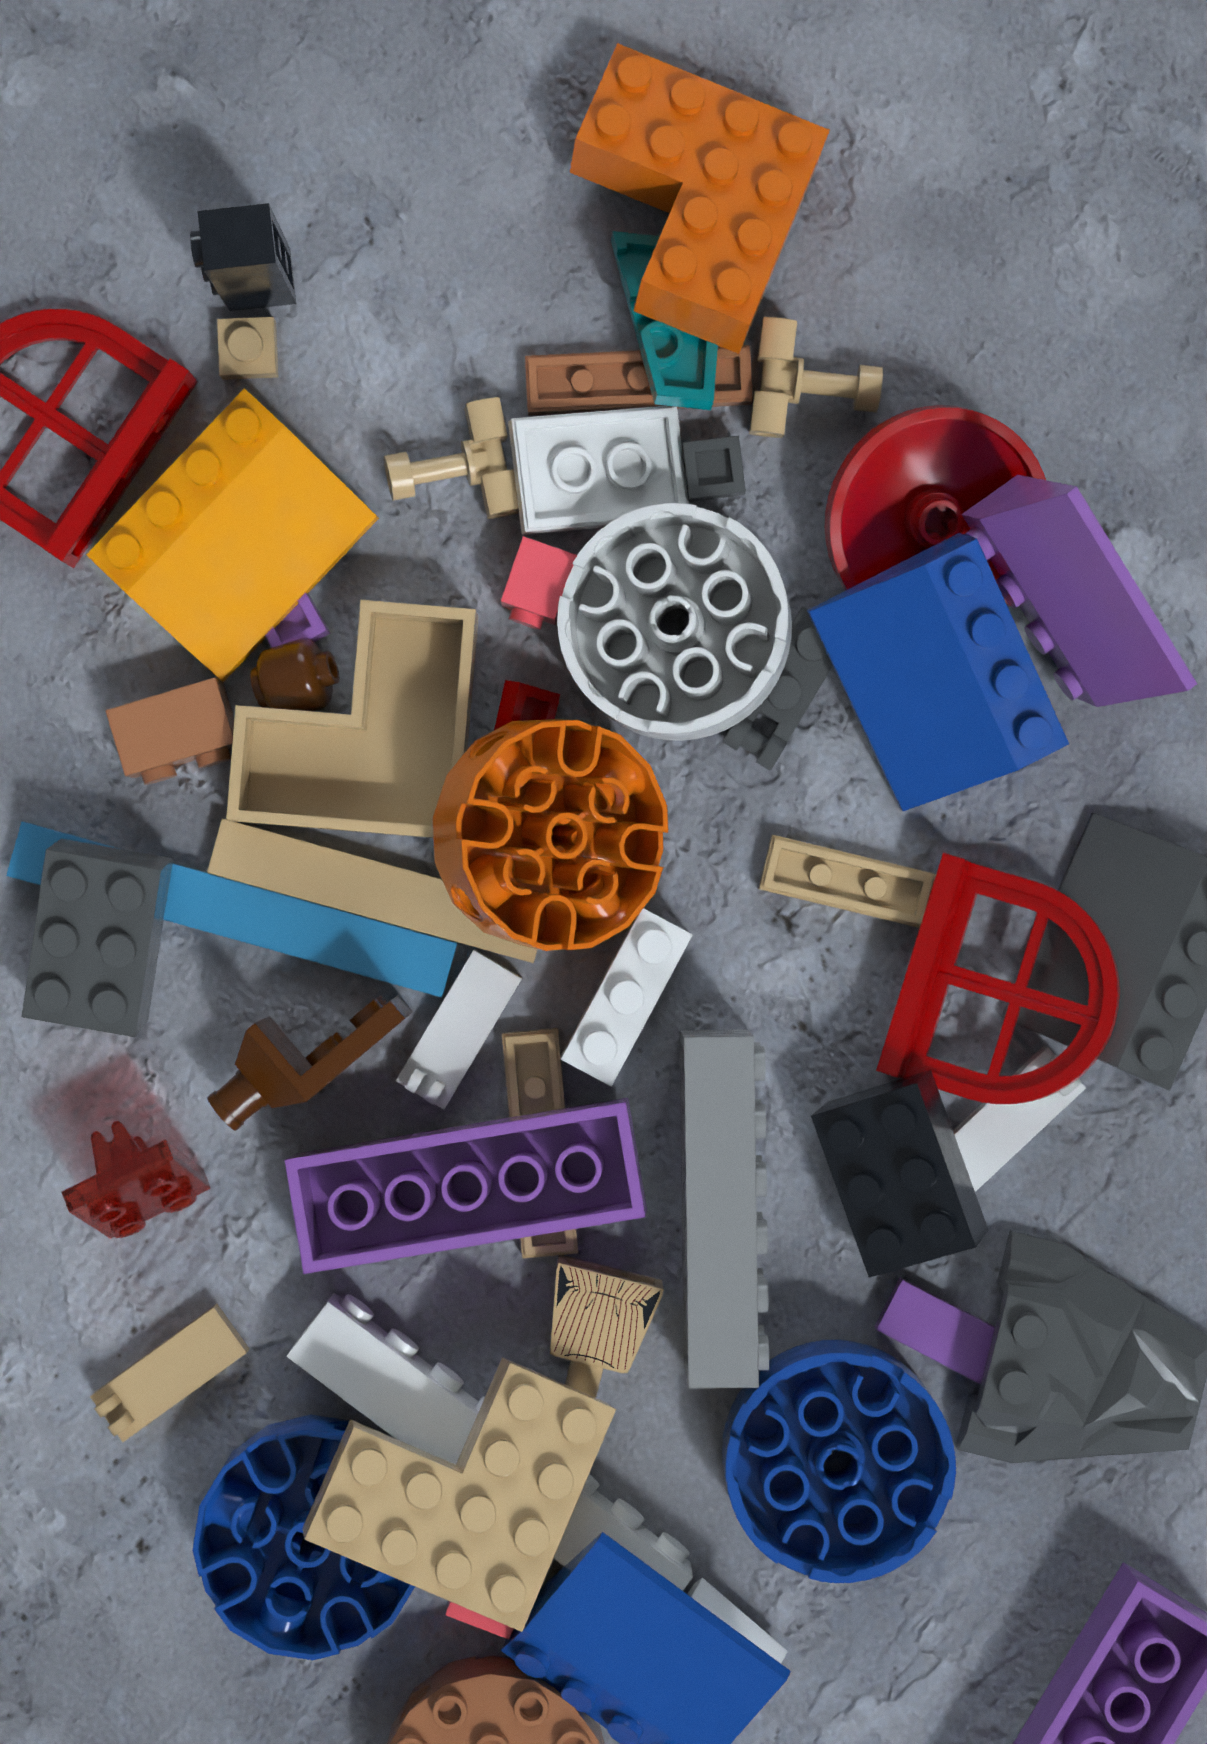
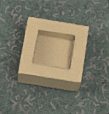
[217,317,279,380]

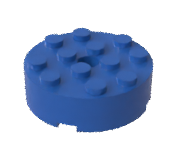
[722,1340,956,1583]

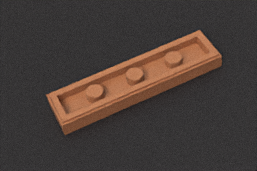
[525,345,753,416]

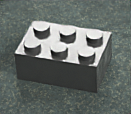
[21,838,173,1037]

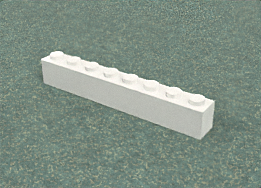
[286,1292,693,1591]

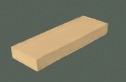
[758,835,936,928]

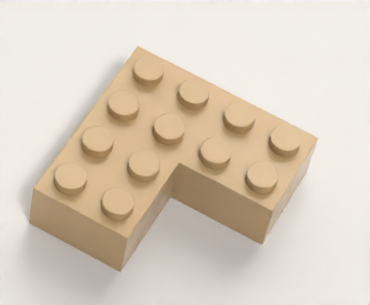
[226,600,479,838]
[302,1357,616,1632]

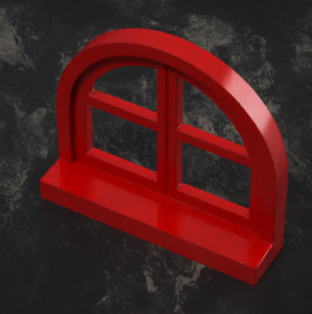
[0,309,198,568]
[876,853,1120,1105]

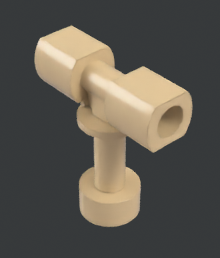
[749,317,883,438]
[384,397,519,519]

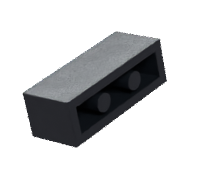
[190,203,297,311]

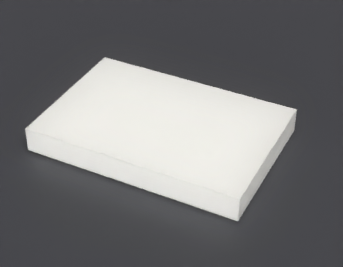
[508,406,689,535]

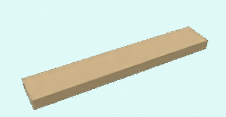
[207,818,538,963]

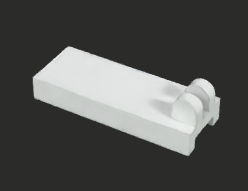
[396,949,522,1110]
[953,1046,1086,1192]

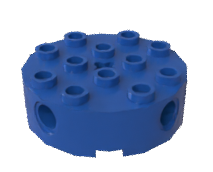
[192,1414,415,1660]

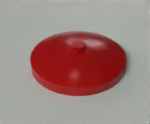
[824,405,1046,607]

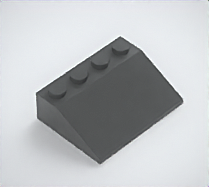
[1001,813,1207,1091]

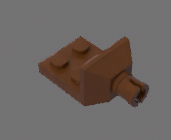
[207,995,413,1131]

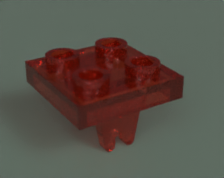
[61,1121,211,1239]

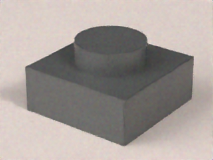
[682,436,746,502]

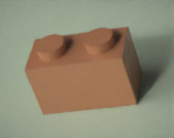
[105,677,234,785]

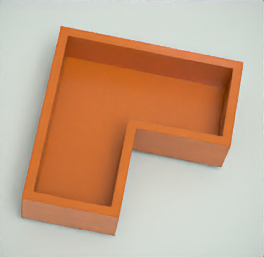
[570,43,830,354]

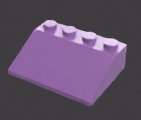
[961,475,1197,707]

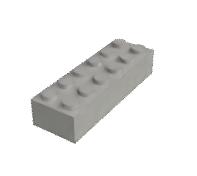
[680,1029,769,1389]

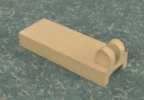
[90,1304,250,1442]

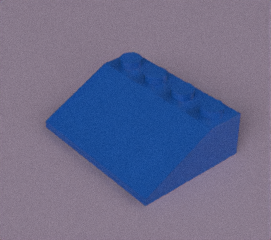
[807,533,1069,811]
[500,1532,791,1744]

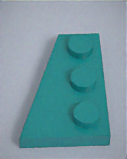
[611,231,718,410]

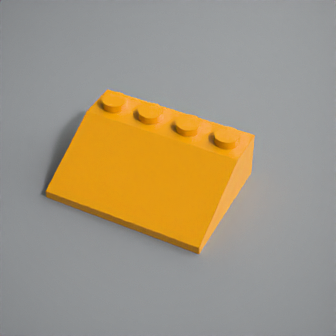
[86,388,379,682]

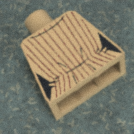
[550,1255,664,1397]

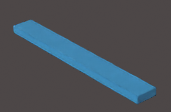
[6,821,458,998]

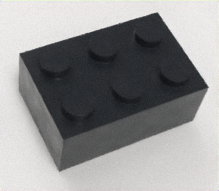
[811,1070,988,1278]

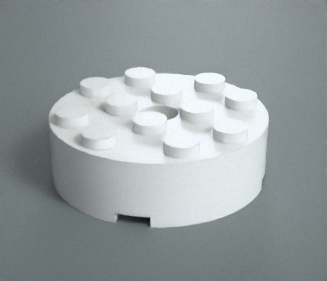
[557,503,792,741]

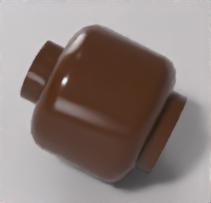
[250,638,340,712]

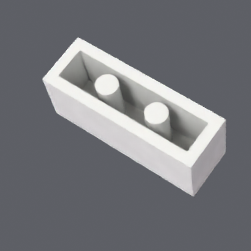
[561,908,693,1087]

